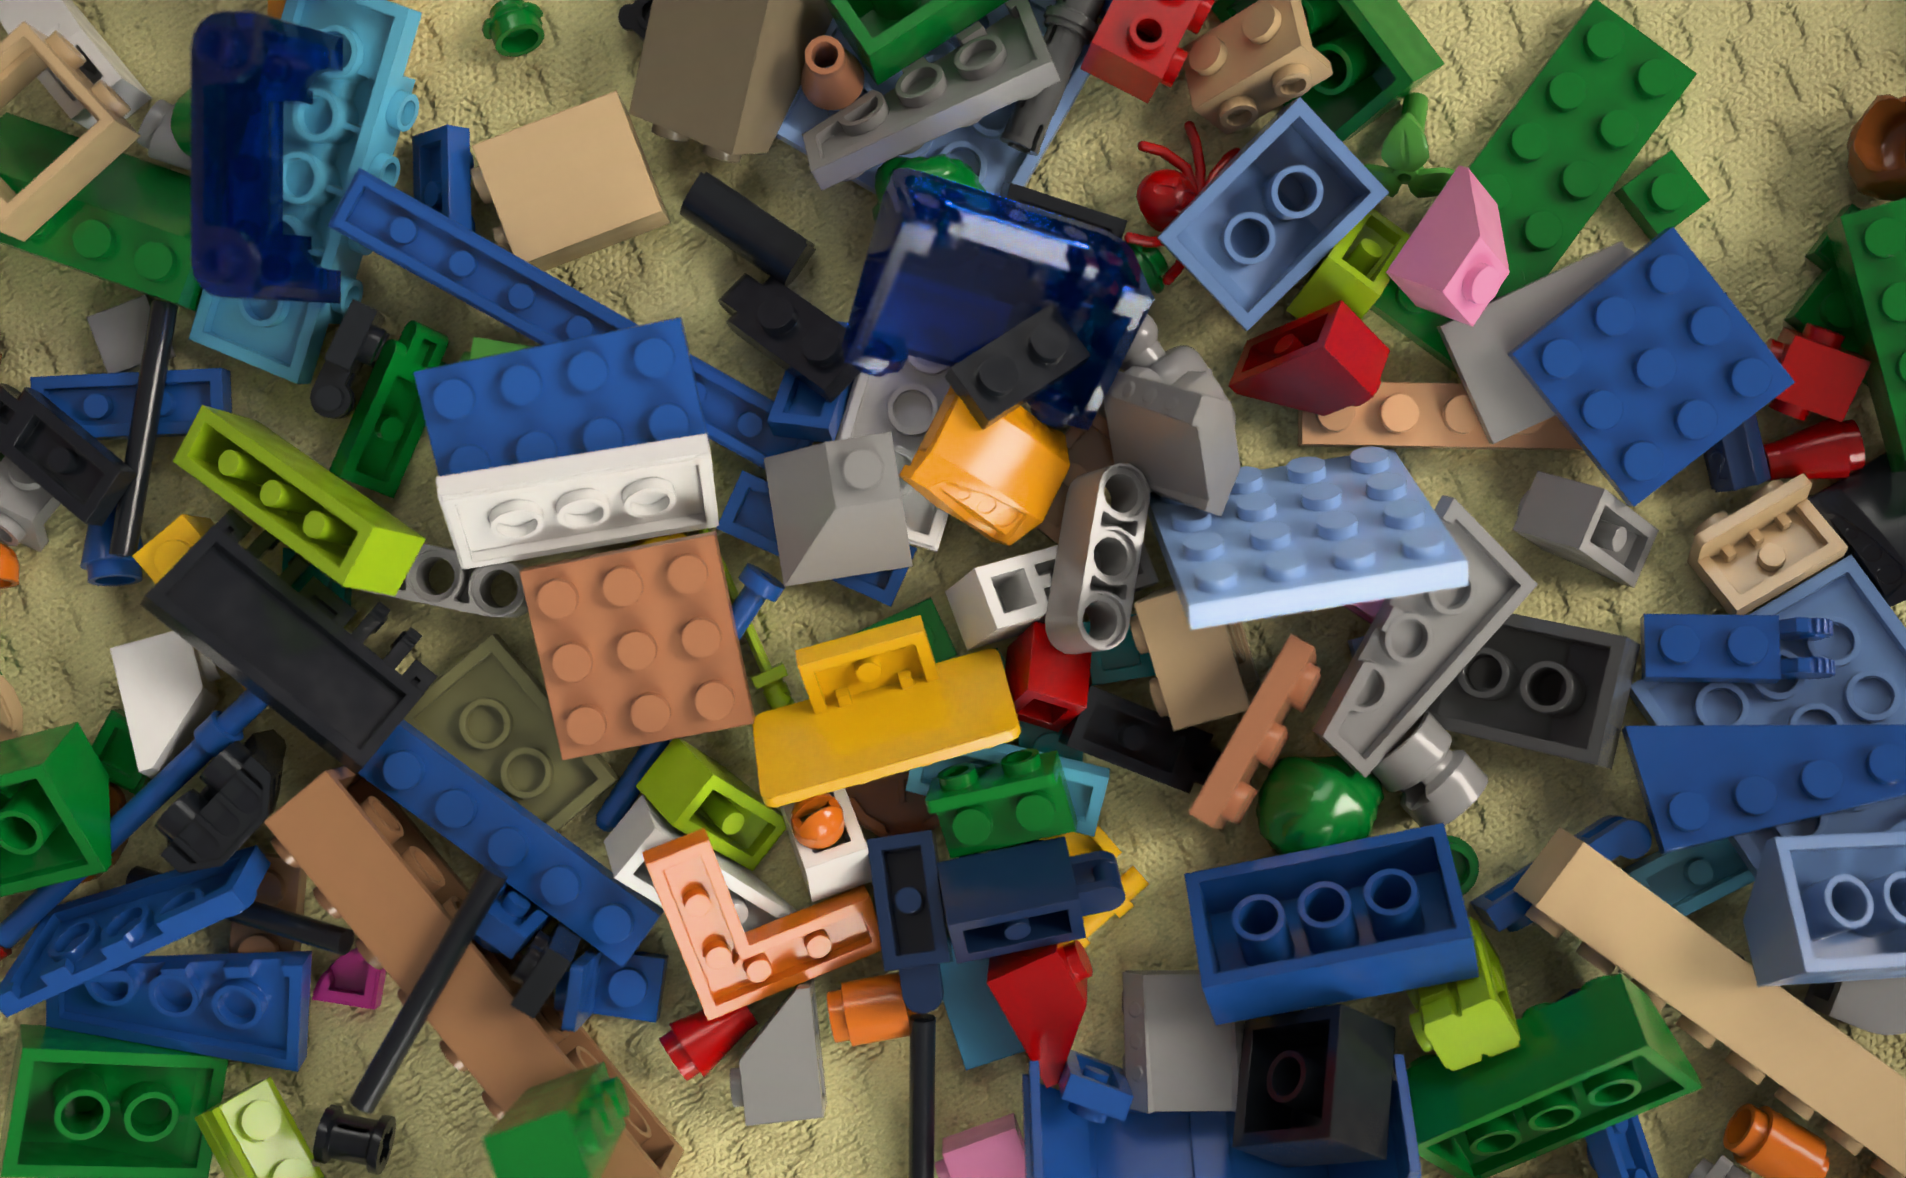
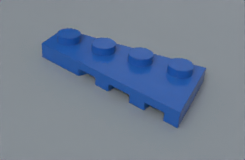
[1622,724,1906,855]
[0,845,271,1018]
[46,951,312,1072]

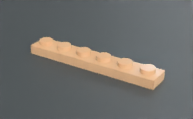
[1298,382,1584,451]

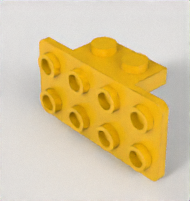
[752,615,1021,808]

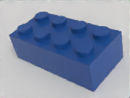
[413,316,710,477]
[1184,823,1479,1025]

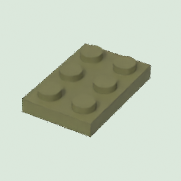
[404,634,620,832]

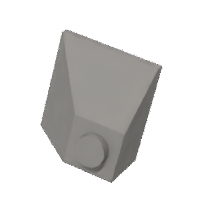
[764,432,913,587]

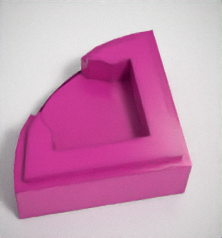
[312,947,386,1010]

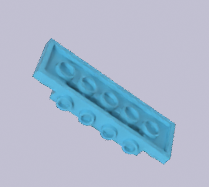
[189,0,422,384]

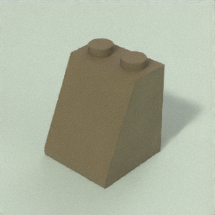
[629,0,833,162]

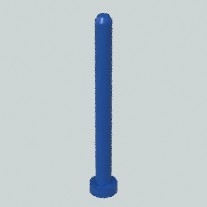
[596,563,785,832]

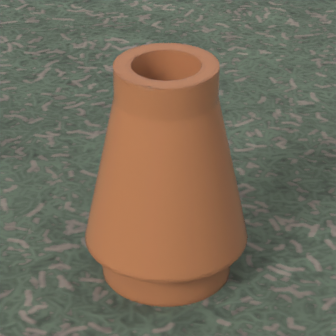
[801,36,865,110]

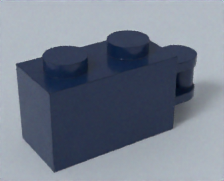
[867,830,953,1014]
[937,836,1126,964]

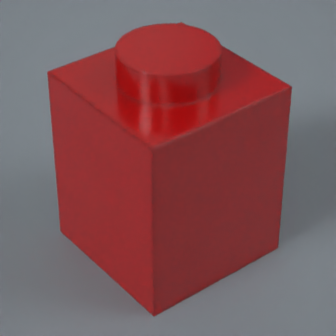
[1005,621,1092,732]

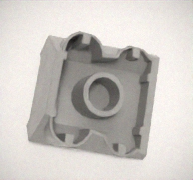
[1102,366,1241,516]
[1122,970,1245,1114]

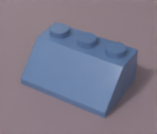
[1743,831,1906,987]

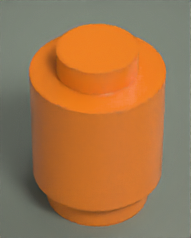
[827,972,917,1046]
[1723,1103,1829,1178]

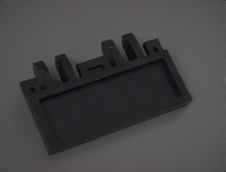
[140,509,438,775]

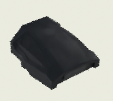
[1808,452,1906,607]
[154,729,287,873]

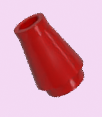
[1763,418,1865,482]
[659,1006,759,1081]

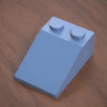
[1157,97,1389,331]

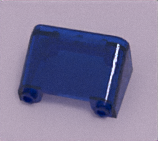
[191,11,343,304]
[842,168,1154,431]

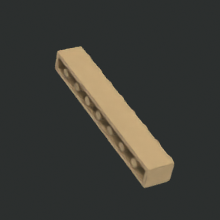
[1513,827,1906,1178]

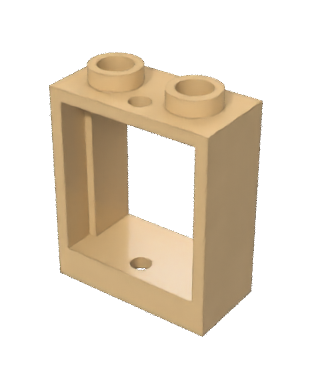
[0,21,140,242]

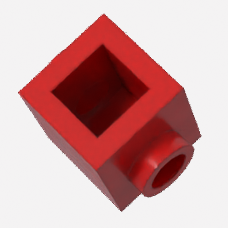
[1765,323,1871,422]

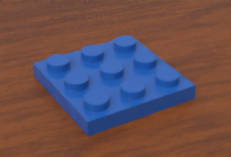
[1508,227,1795,507]

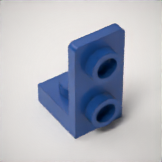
[554,946,669,1032]

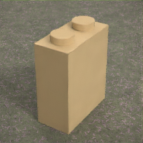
[470,91,671,271]

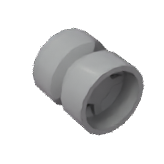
[1371,710,1488,827]

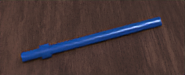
[0,689,268,948]

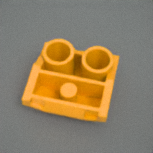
[899,386,1070,546]

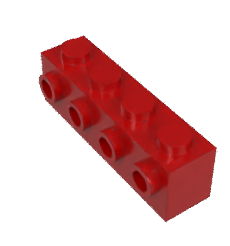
[1080,0,1215,104]

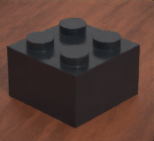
[1232,1004,1395,1168]

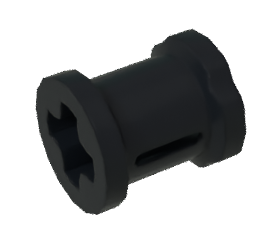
[313,1104,396,1175]

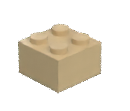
[1130,585,1261,731]

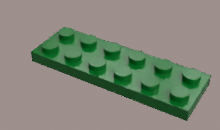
[1370,0,1697,374]

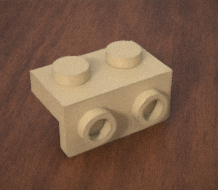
[1181,0,1333,134]
[1687,474,1848,615]

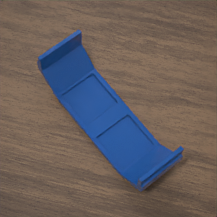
[1022,1054,1421,1178]

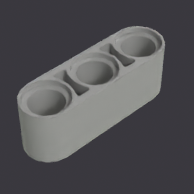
[1045,463,1150,654]
[359,544,528,618]

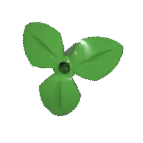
[1364,92,1455,198]

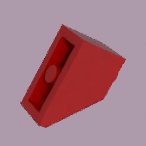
[1228,300,1390,416]
[986,940,1093,1088]

